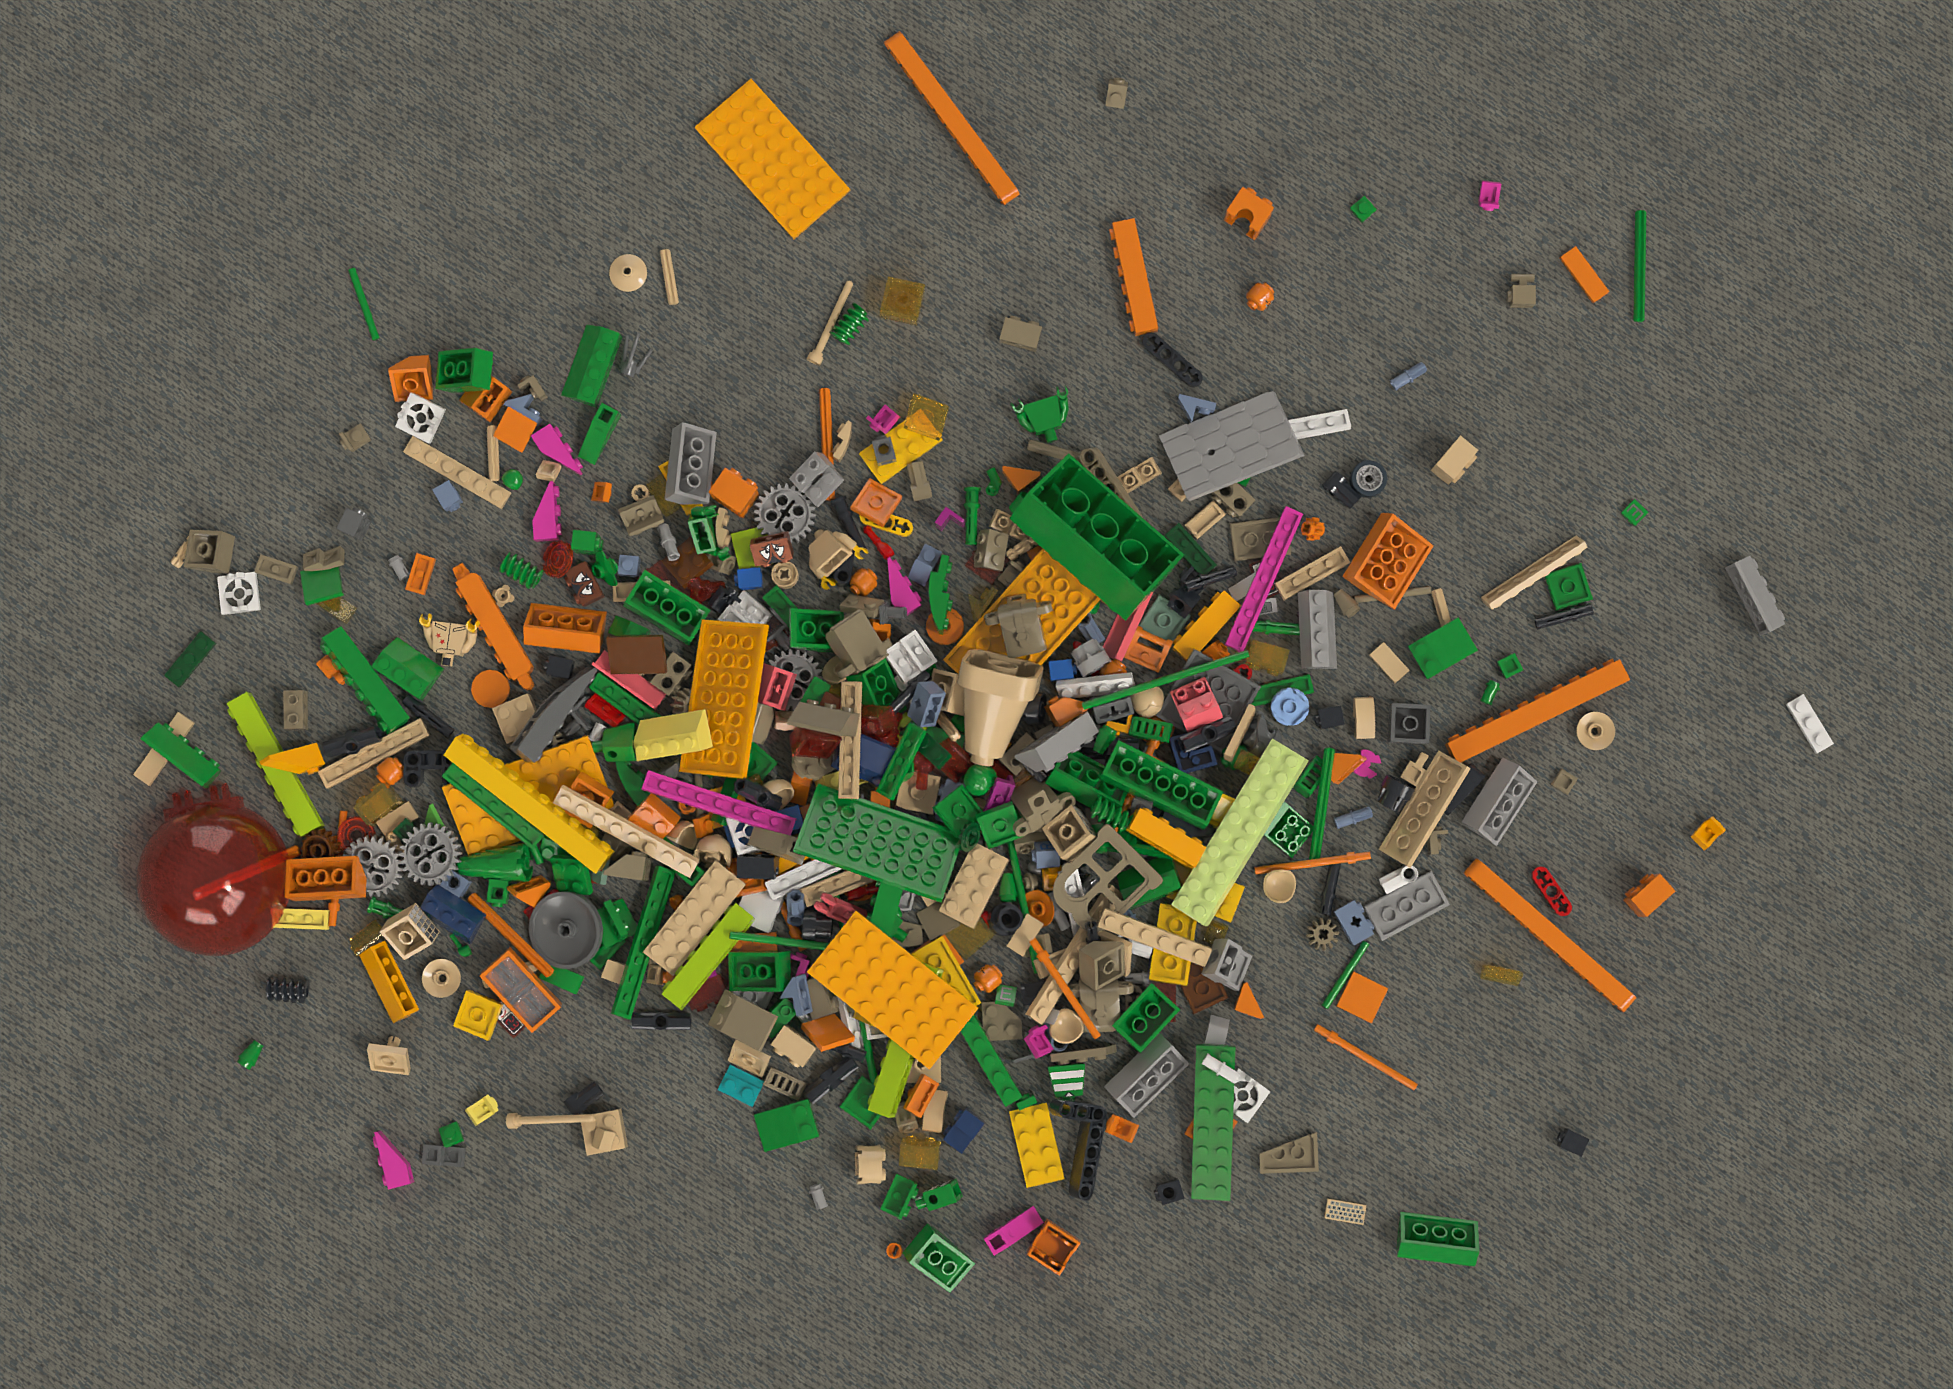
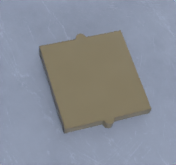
[916,898,961,941]

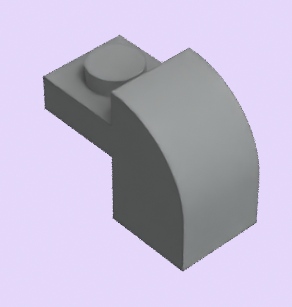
[1203,1015,1230,1045]

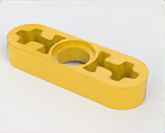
[860,515,913,537]

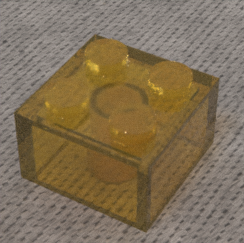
[880,276,926,326]
[353,783,405,827]

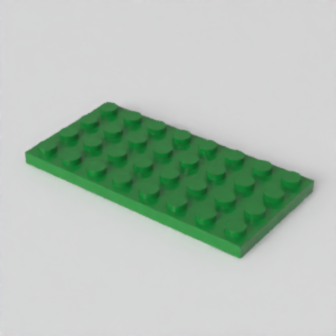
[793,783,960,903]

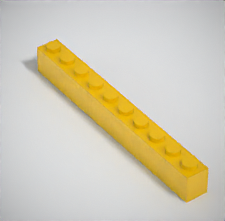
[444,734,615,874]

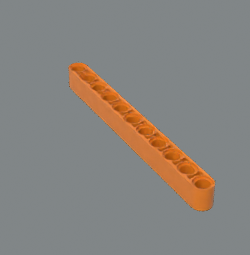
[884,31,1020,205]
[1463,858,1636,1013]

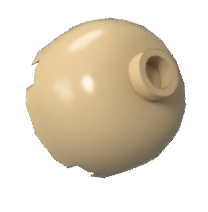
[693,834,733,869]

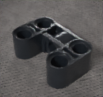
[403,750,450,788]

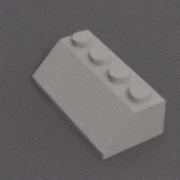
[665,422,717,505]
[1725,556,1785,636]
[1298,590,1337,669]
[1014,712,1099,772]
[1462,758,1537,846]
[1104,1033,1189,1118]

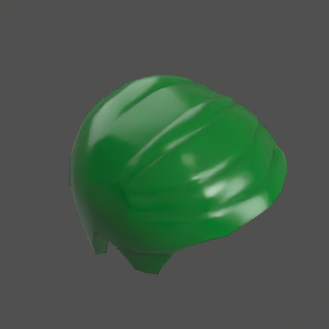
[964,764,997,796]

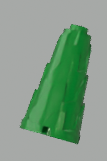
[455,843,533,882]

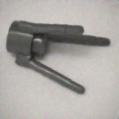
[619,332,653,378]

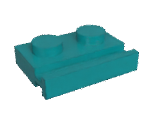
[718,1064,764,1107]

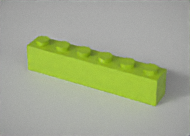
[662,903,755,1010]

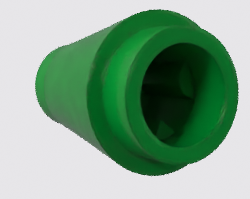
[1093,724,1117,754]
[999,873,1018,902]
[237,1040,264,1070]

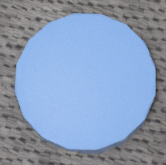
[1270,687,1309,726]

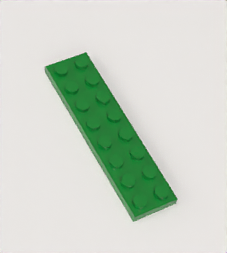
[1191,1044,1236,1201]

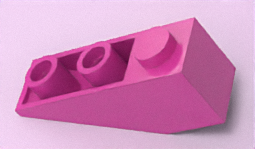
[531,424,583,475]
[533,481,562,542]
[887,557,922,616]
[373,1131,414,1190]
[984,1206,1044,1256]

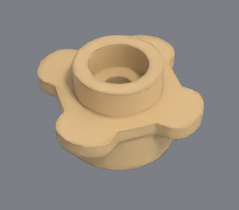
[492,585,514,607]

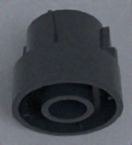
[1021,692,1047,725]
[1377,774,1416,812]
[987,903,1024,936]
[803,909,833,942]

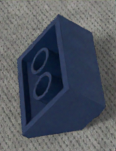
[831,734,897,786]
[421,884,486,945]

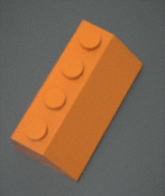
[523,603,607,653]
[285,856,367,901]

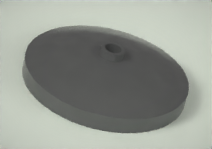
[529,891,603,969]

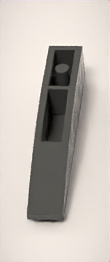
[509,667,598,763]

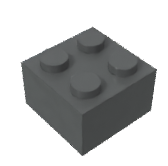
[1387,703,1431,745]

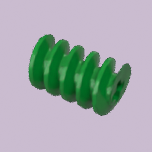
[829,303,869,345]
[500,552,544,589]
[1091,795,1134,834]

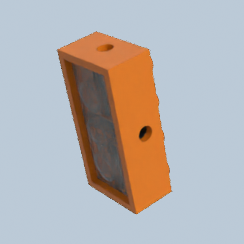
[480,947,562,1033]

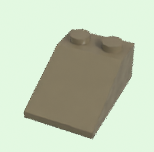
[708,989,778,1052]

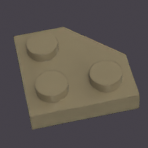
[982,1002,1022,1041]

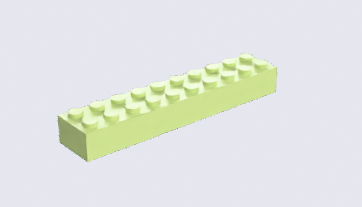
[1171,739,1309,926]

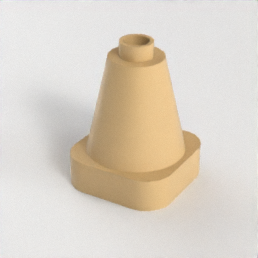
[957,649,1043,766]

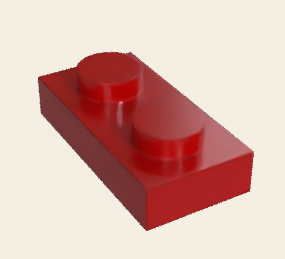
[584,693,626,728]

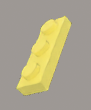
[270,908,330,930]

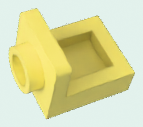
[465,1094,498,1126]

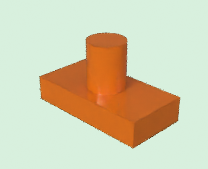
[903,1074,939,1118]

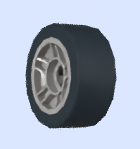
[1350,460,1387,498]

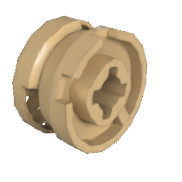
[771,562,799,589]

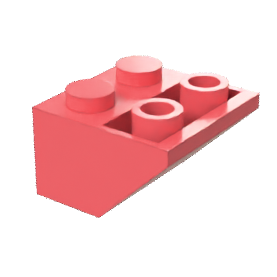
[758,663,797,711]
[1170,677,1223,733]

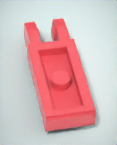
[814,892,868,923]

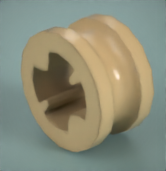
[631,485,649,501]

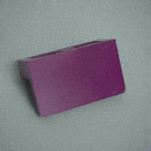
[935,507,965,532]
[983,775,1015,811]

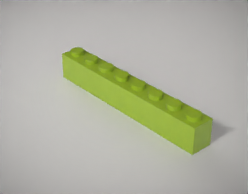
[227,692,325,837]
[868,962,944,1118]

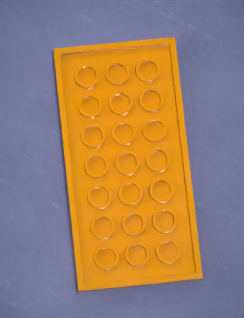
[694,79,851,240]
[943,549,1101,674]
[679,620,769,779]
[442,735,614,856]
[807,910,978,1070]

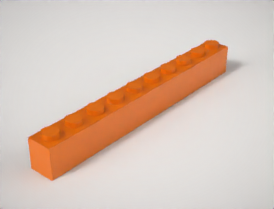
[1445,658,1630,763]

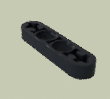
[1142,332,1203,388]

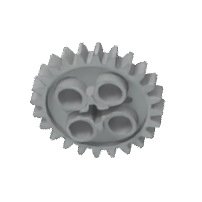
[754,483,816,543]
[769,649,824,711]
[399,823,462,886]
[343,835,405,897]

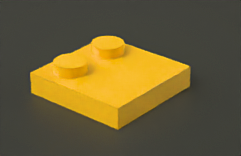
[453,989,503,1041]

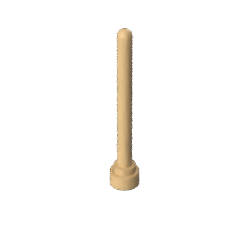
[807,281,853,366]
[506,1113,596,1129]

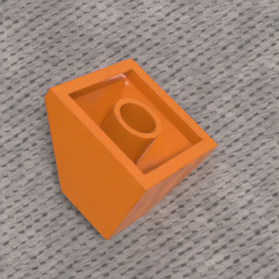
[388,355,433,402]

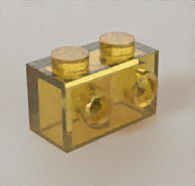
[1245,640,1290,676]
[899,1136,941,1170]

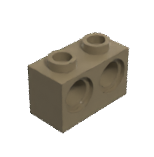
[1211,483,1255,519]
[650,652,693,697]
[283,690,308,731]

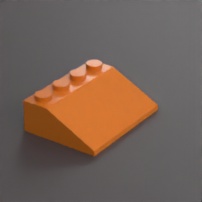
[1342,513,1434,609]

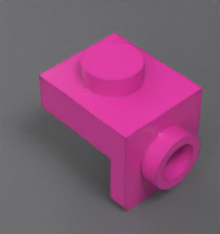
[1478,180,1501,211]
[866,405,900,434]
[790,952,810,979]
[1024,1025,1053,1059]

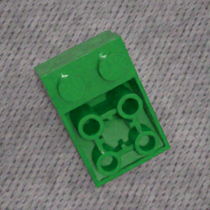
[1263,801,1313,858]

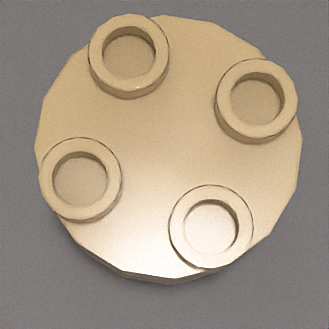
[855,1145,886,1185]

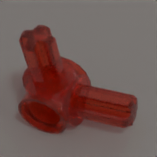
[687,577,726,604]
[862,712,903,747]
[914,752,935,791]

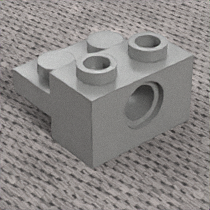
[789,451,844,507]
[1201,939,1252,991]

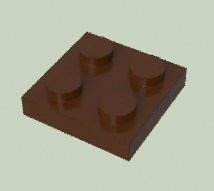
[661,537,714,589]

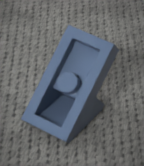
[503,394,542,426]
[1177,394,1216,423]
[908,544,942,587]
[780,973,813,1016]

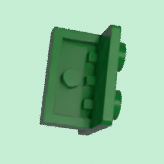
[597,899,637,948]

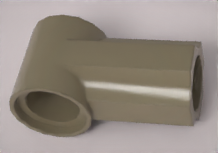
[907,461,932,501]

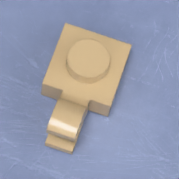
[1400,752,1429,787]

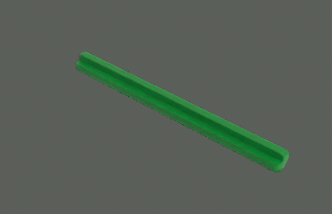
[1633,210,1646,322]
[1309,747,1335,860]

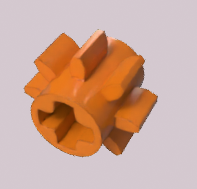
[1301,517,1325,541]

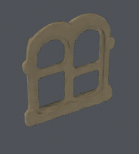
[1053,824,1163,932]

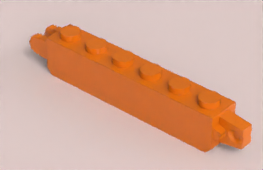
[453,563,535,691]

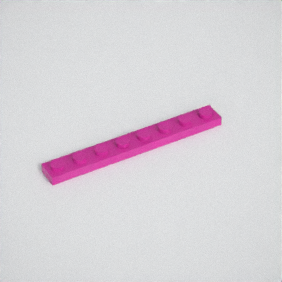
[1224,506,1303,652]
[642,770,796,836]

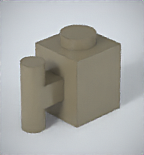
[1506,274,1536,308]

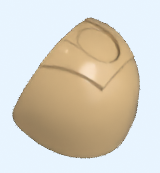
[1130,687,1164,718]
[762,779,794,810]
[665,821,698,850]
[1263,869,1296,903]
[1049,1008,1084,1044]

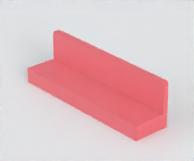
[1103,592,1153,662]
[592,650,667,710]

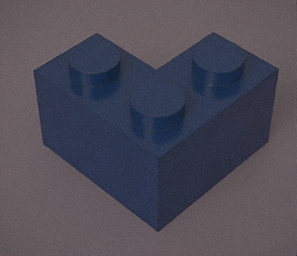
[1169,733,1217,774]
[942,1108,985,1154]

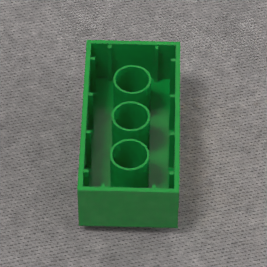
[1009,453,1184,621]

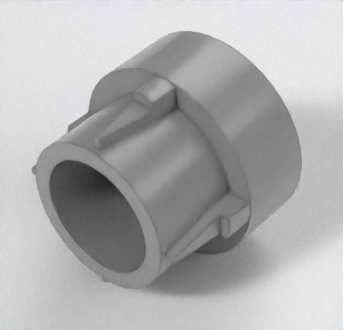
[1071,639,1111,678]

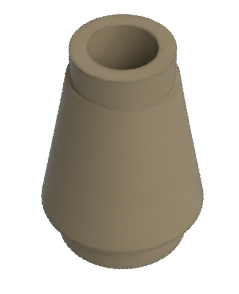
[1334,589,1360,618]

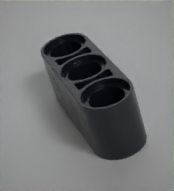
[1444,763,1486,816]

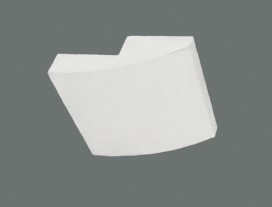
[718,590,773,624]
[886,630,937,685]
[739,891,785,933]

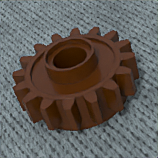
[301,828,343,859]

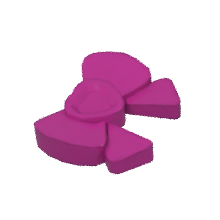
[1353,750,1381,779]

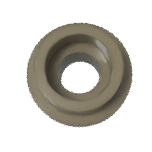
[1022,873,1038,892]

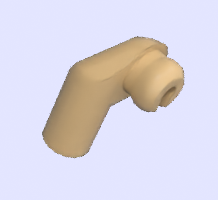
[386,832,405,853]

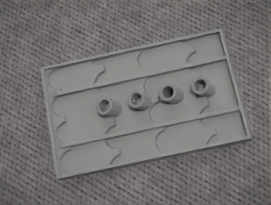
[1159,391,1305,501]

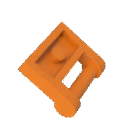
[1124,626,1173,673]

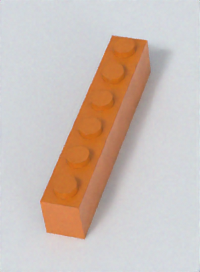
[1109,218,1158,336]

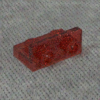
[939,737,975,783]

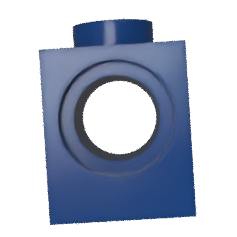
[734,567,763,590]
[1049,659,1077,682]

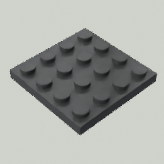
[1156,649,1261,753]

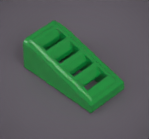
[1129,716,1173,743]
[1293,755,1323,798]

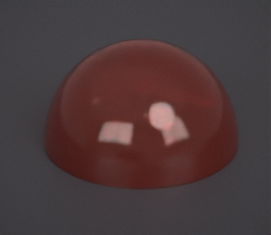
[136,783,290,956]

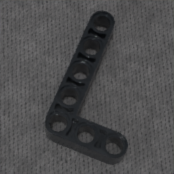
[1049,1098,1107,1201]

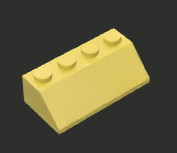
[633,709,713,761]

